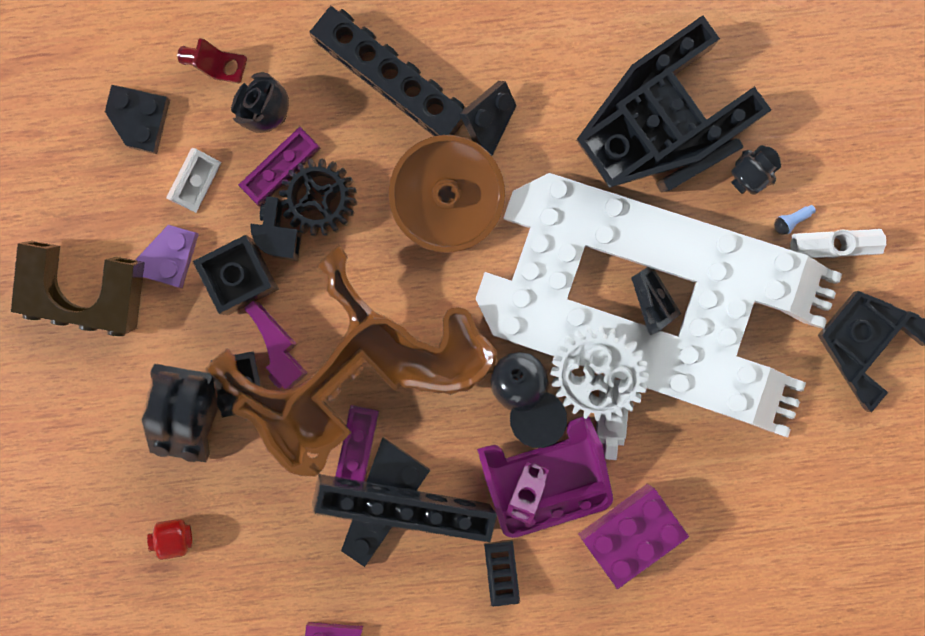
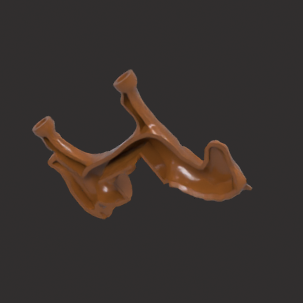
[205,245,497,476]

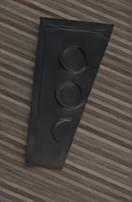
[341,437,430,567]

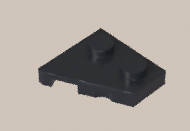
[459,81,517,156]
[631,267,682,336]

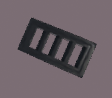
[484,540,520,607]

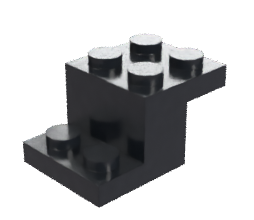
[141,364,218,462]

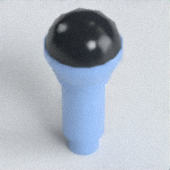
[774,205,816,235]

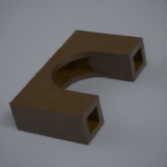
[11,241,145,337]

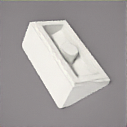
[167,148,222,213]

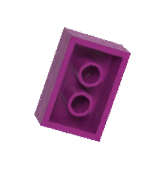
[578,483,689,589]

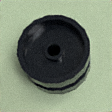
[145,372,210,445]

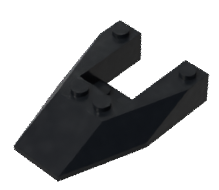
[576,15,771,188]

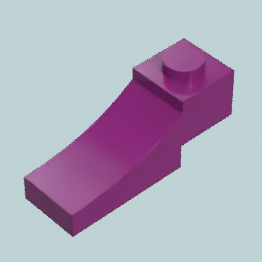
[244,301,307,389]

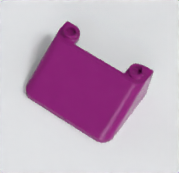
[477,416,613,538]

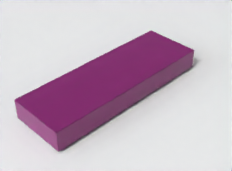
[238,126,321,207]
[335,405,379,482]

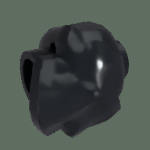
[731,145,781,195]

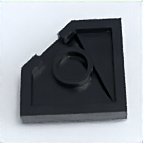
[105,84,170,154]

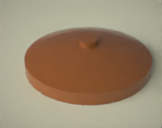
[389,135,505,253]

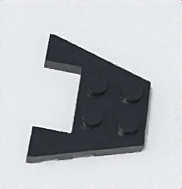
[818,291,925,412]

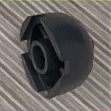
[231,72,289,133]
[490,352,549,412]

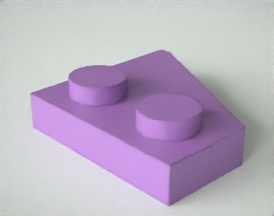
[135,225,199,288]

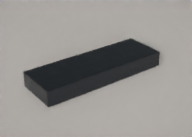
[656,138,744,192]

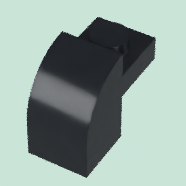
[251,196,302,261]

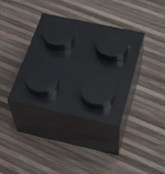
[193,235,279,316]

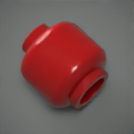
[147,519,193,560]

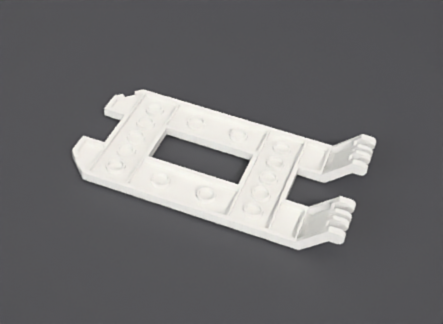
[476,173,842,438]

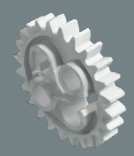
[550,326,649,421]

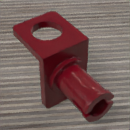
[177,38,247,84]

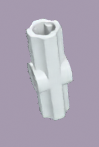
[790,229,886,258]

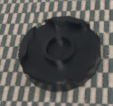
[510,392,567,448]

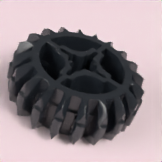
[279,159,357,237]

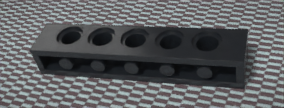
[309,6,466,136]
[312,474,497,543]

